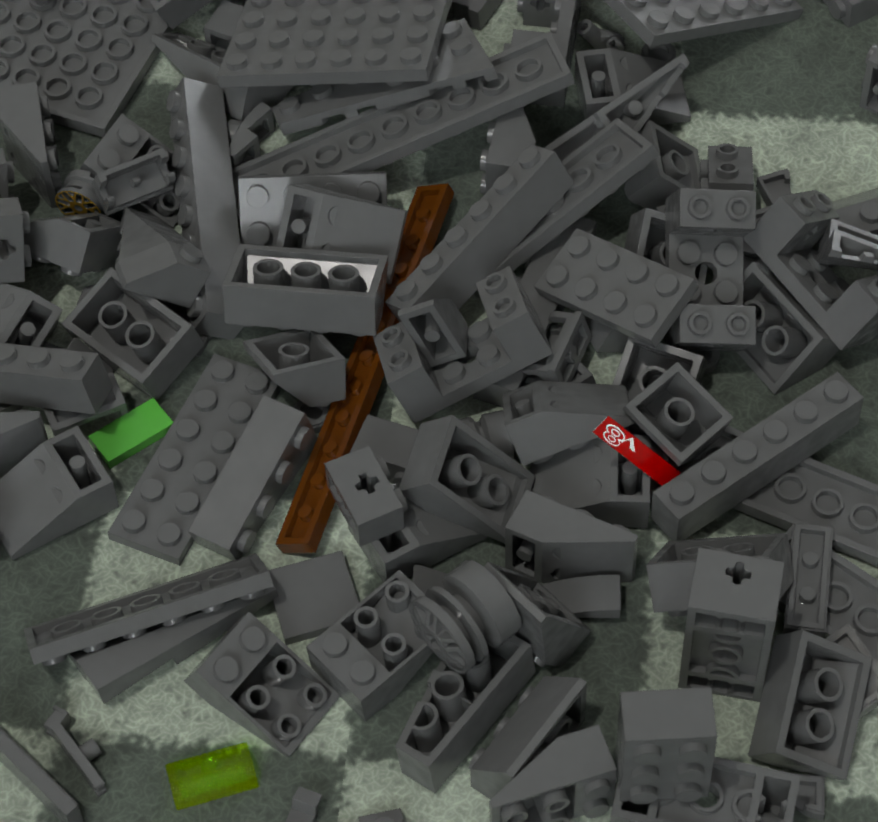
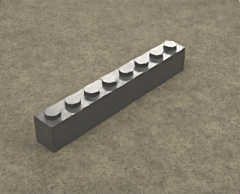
[167,77,243,340]

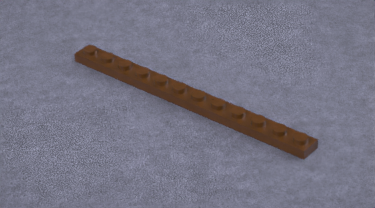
[275,183,454,553]

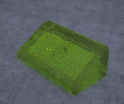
[165,742,259,810]

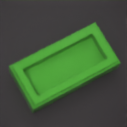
[88,398,173,469]

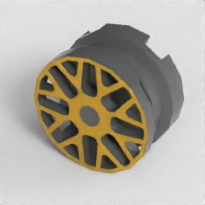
[55,170,105,216]

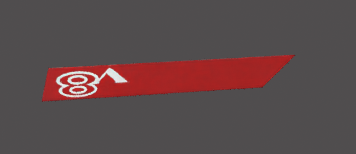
[593,416,681,486]

